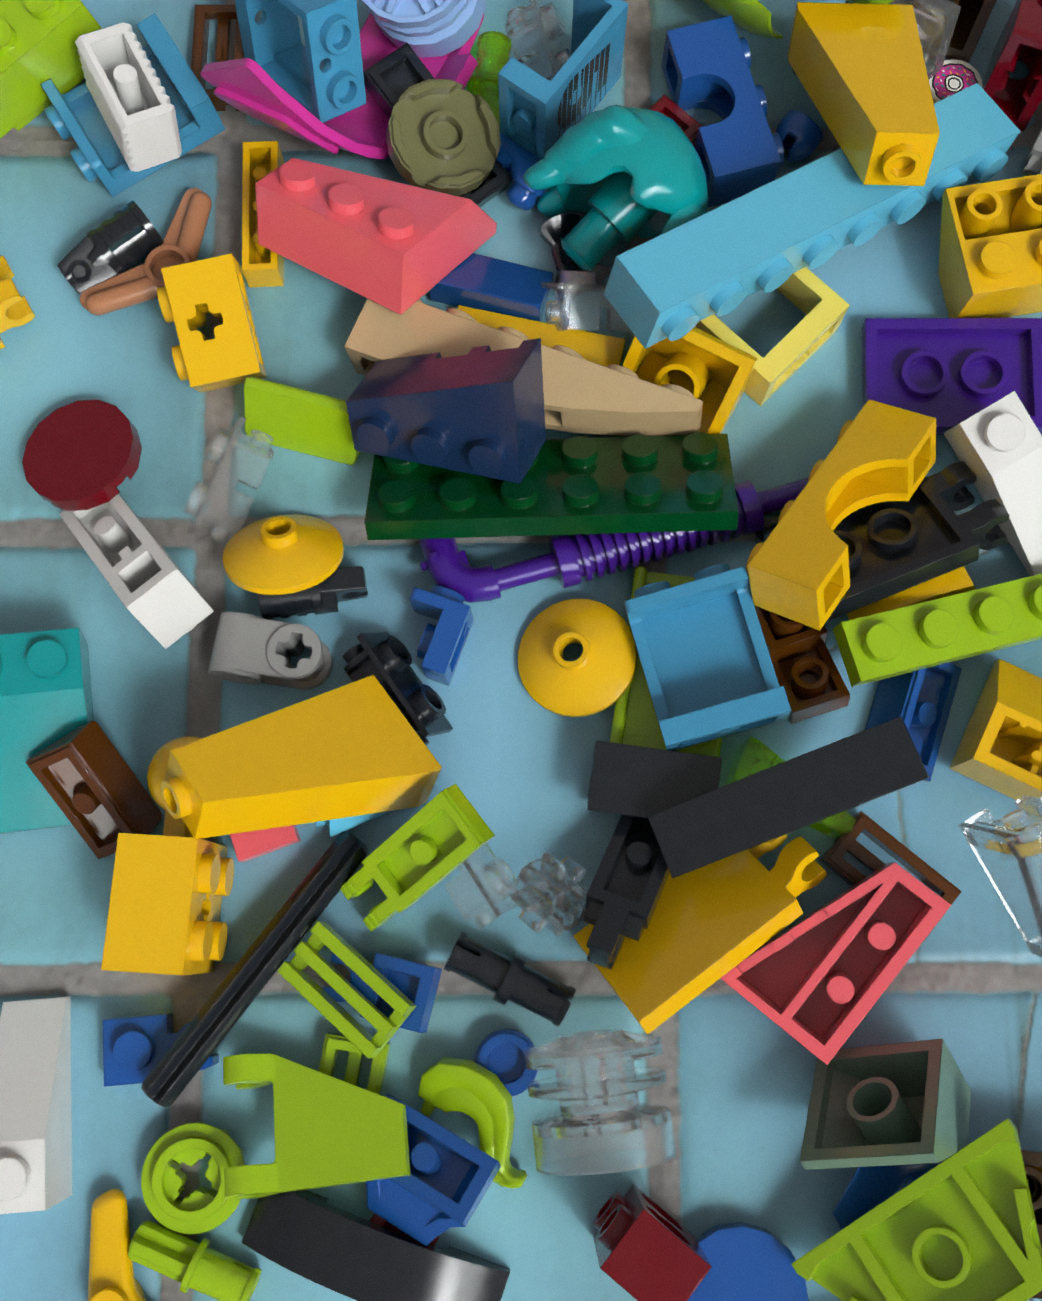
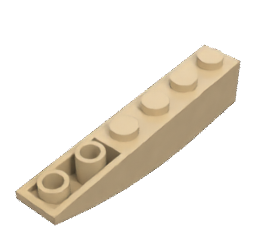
[344,298,703,437]

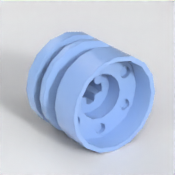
[362,0,486,58]

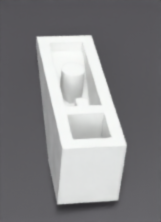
[943,391,1042,576]
[59,494,214,649]
[0,996,72,1214]

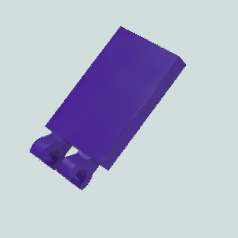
[862,318,1042,435]

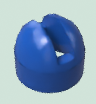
[774,110,823,163]

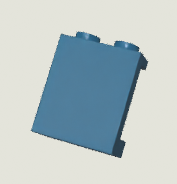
[41,13,225,197]
[624,564,791,751]

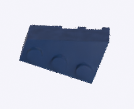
[346,338,546,484]

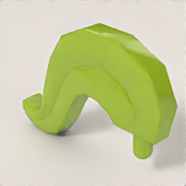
[417,1057,527,1189]

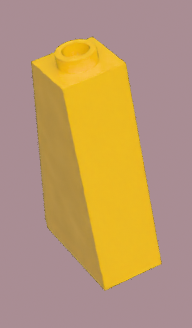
[788,2,940,186]
[160,675,442,839]

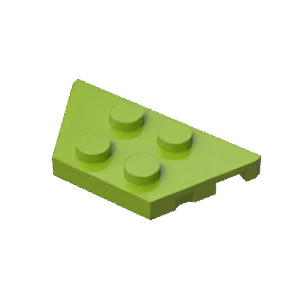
[791,1118,1042,1301]

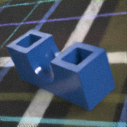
[661,16,784,208]

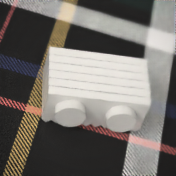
[75,22,182,172]

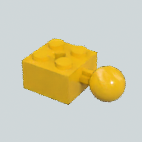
[101,736,234,976]

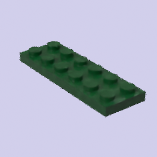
[364,432,738,540]

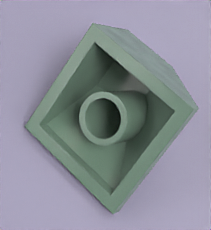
[800,1039,971,1170]

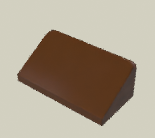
[25,721,163,859]

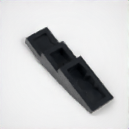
[648,717,929,879]

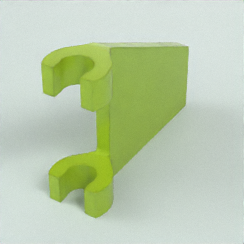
[223,1053,411,1199]

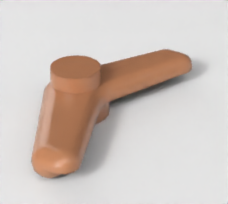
[80,188,212,316]

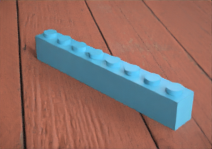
[604,83,1020,349]

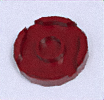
[22,400,142,511]

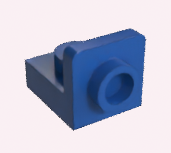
[409,585,474,686]

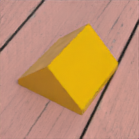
[622,327,757,434]

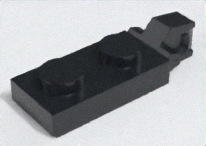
[584,815,670,970]

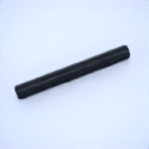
[141,831,368,1107]

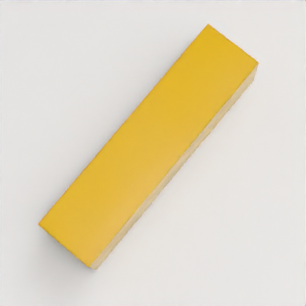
[242,141,284,288]

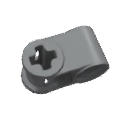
[208,612,333,690]

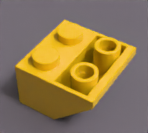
[938,174,1042,318]
[949,659,1042,812]

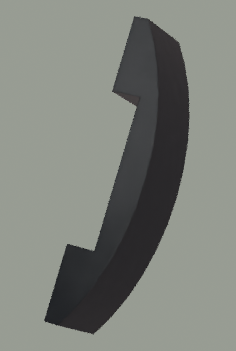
[241,1189,510,1301]

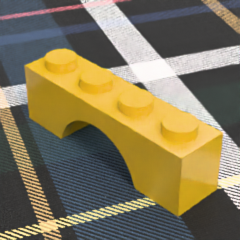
[746,399,936,631]

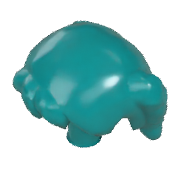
[523,104,708,271]

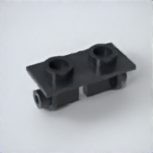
[343,632,453,746]

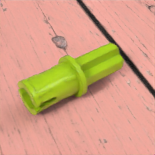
[128,1221,262,1301]

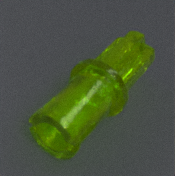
[467,31,512,133]

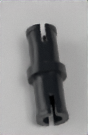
[444,932,576,1027]

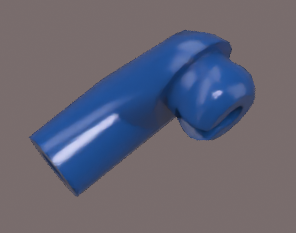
[496,133,546,211]

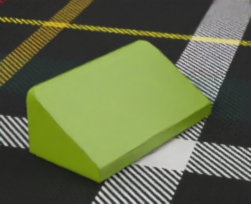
[244,377,360,465]

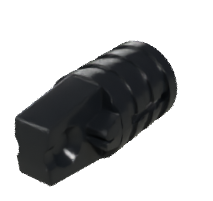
[57,200,164,294]
[258,566,368,620]

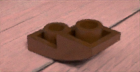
[754,605,850,724]

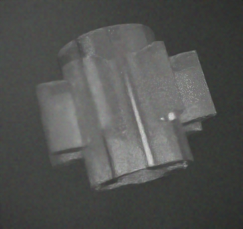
[511,852,590,936]

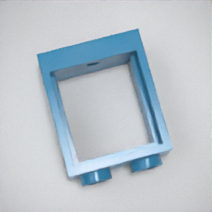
[235,0,367,123]

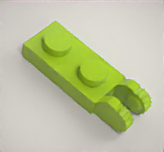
[340,784,495,932]

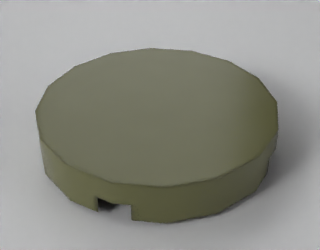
[386,79,501,196]

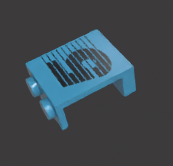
[498,0,628,160]

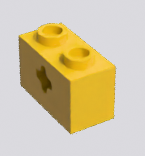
[157,253,267,393]

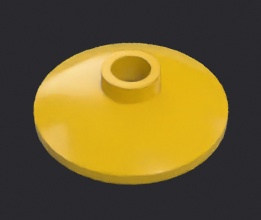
[222,514,344,595]
[518,598,637,717]

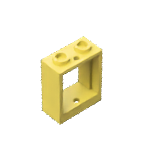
[695,267,850,406]

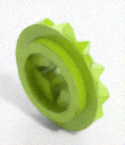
[141,1121,245,1234]

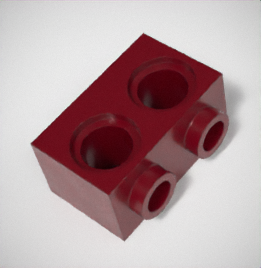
[593,1184,712,1301]

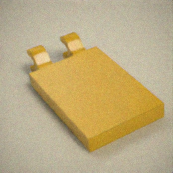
[573,834,827,1035]

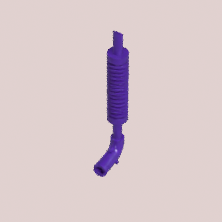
[418,477,809,603]

